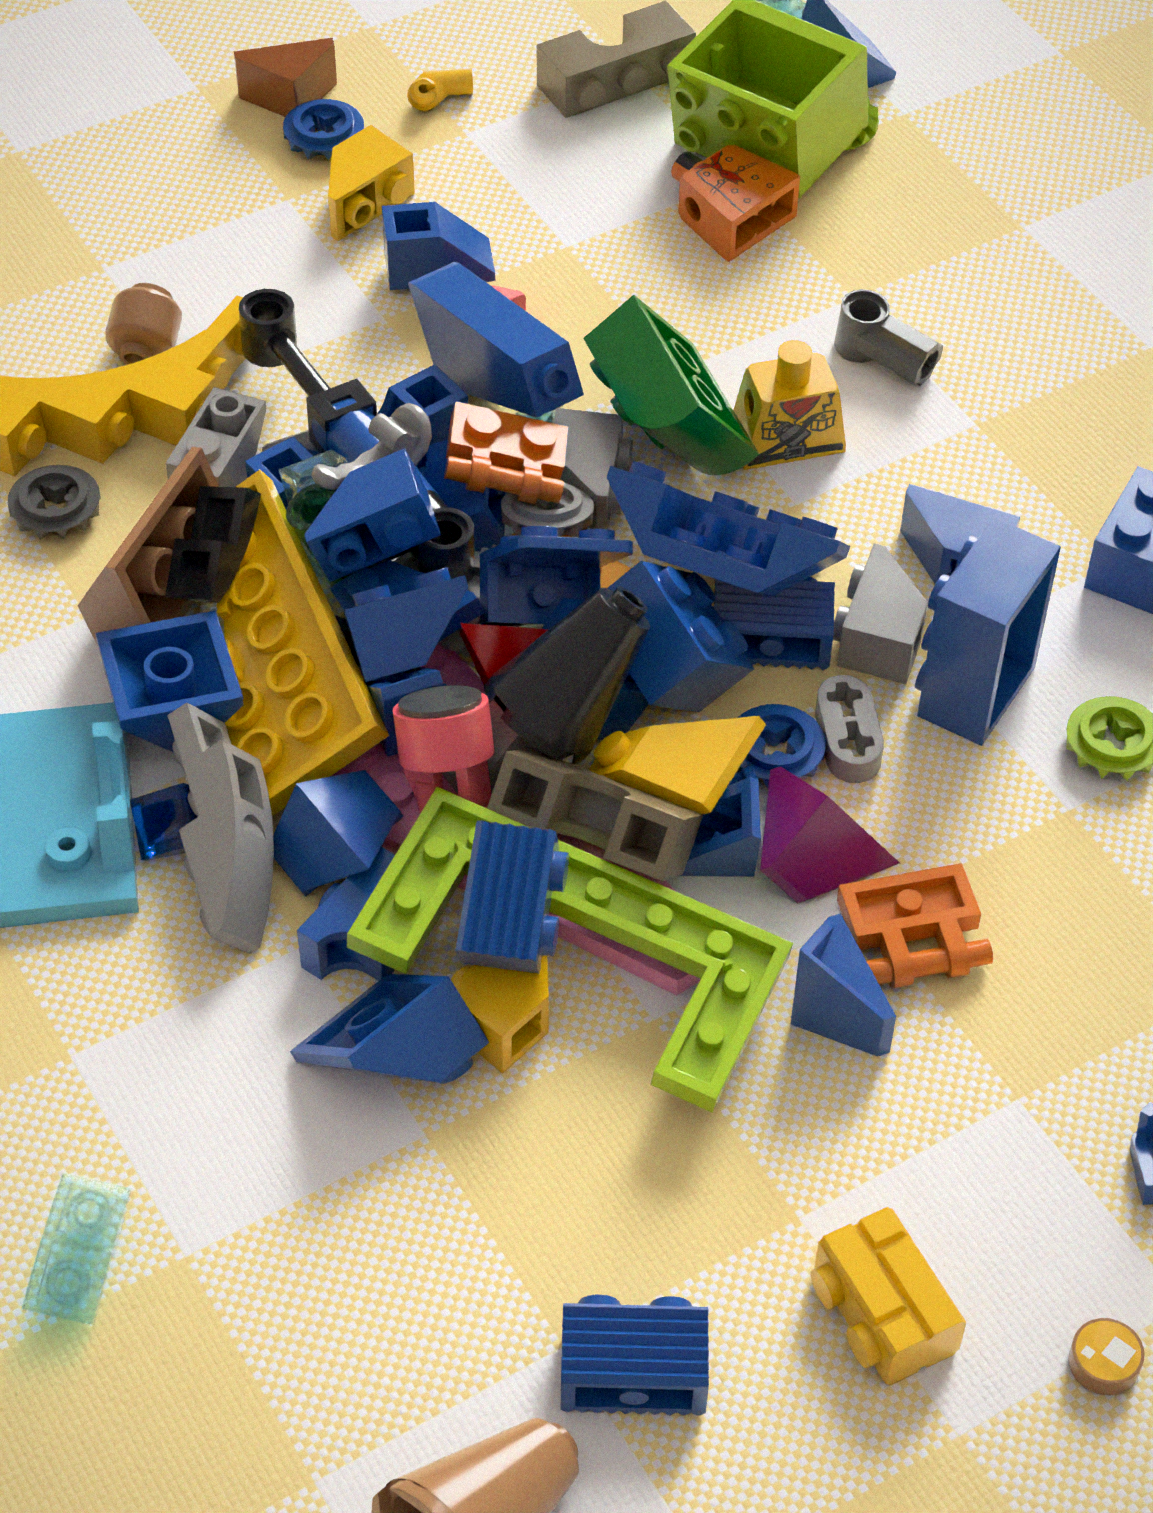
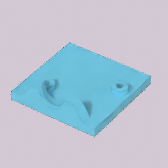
[0,702,139,928]

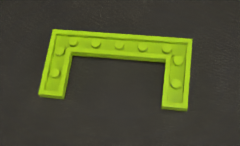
[347,787,793,1113]

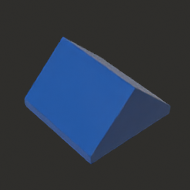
[95,610,244,753]

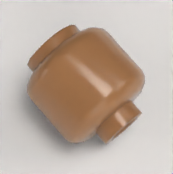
[105,283,182,365]

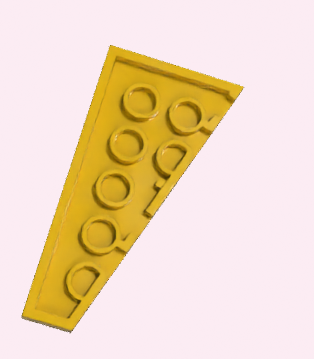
[217,469,390,816]

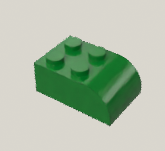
[583,295,759,475]

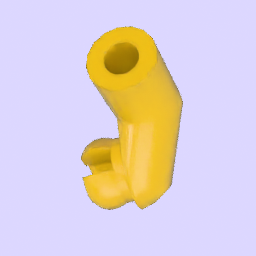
[407,69,473,111]

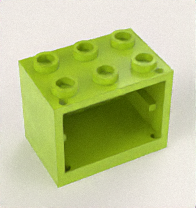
[667,0,868,199]

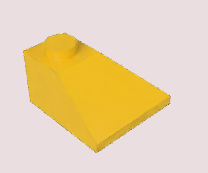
[588,716,766,814]

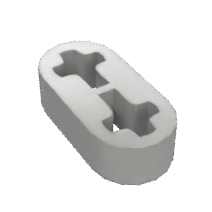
[815,675,884,783]

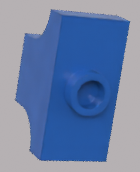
[297,846,395,981]

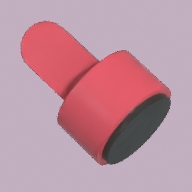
[393,685,495,813]

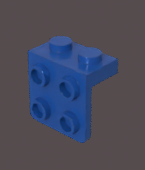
[479,526,633,628]

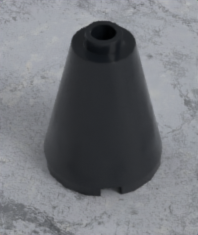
[484,586,650,765]

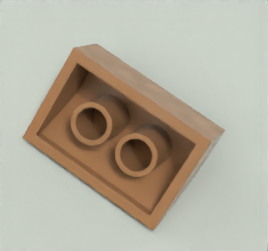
[77,447,219,644]

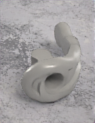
[311,403,432,490]

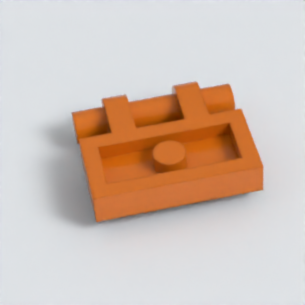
[444,402,568,505]
[837,863,993,989]

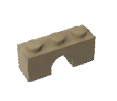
[536,0,696,118]
[487,748,704,881]

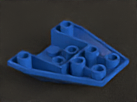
[606,461,851,597]

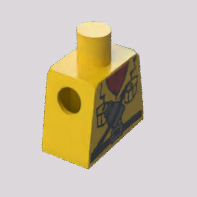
[733,340,846,470]

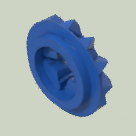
[283,99,364,161]
[738,704,826,789]

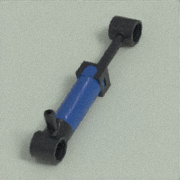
[238,288,475,584]

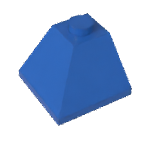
[290,974,489,1084]

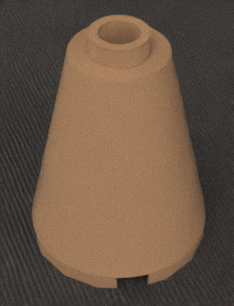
[371,1418,579,1513]

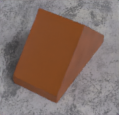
[233,37,337,117]

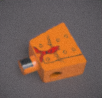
[671,145,800,262]

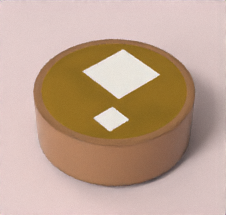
[1068,1318,1145,1395]

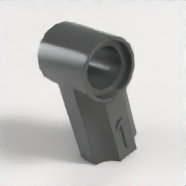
[834,289,944,386]

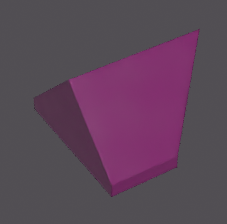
[760,766,900,903]

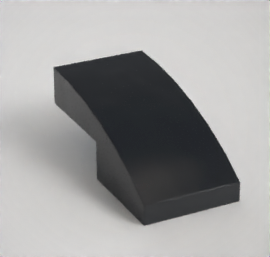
[165,486,261,603]

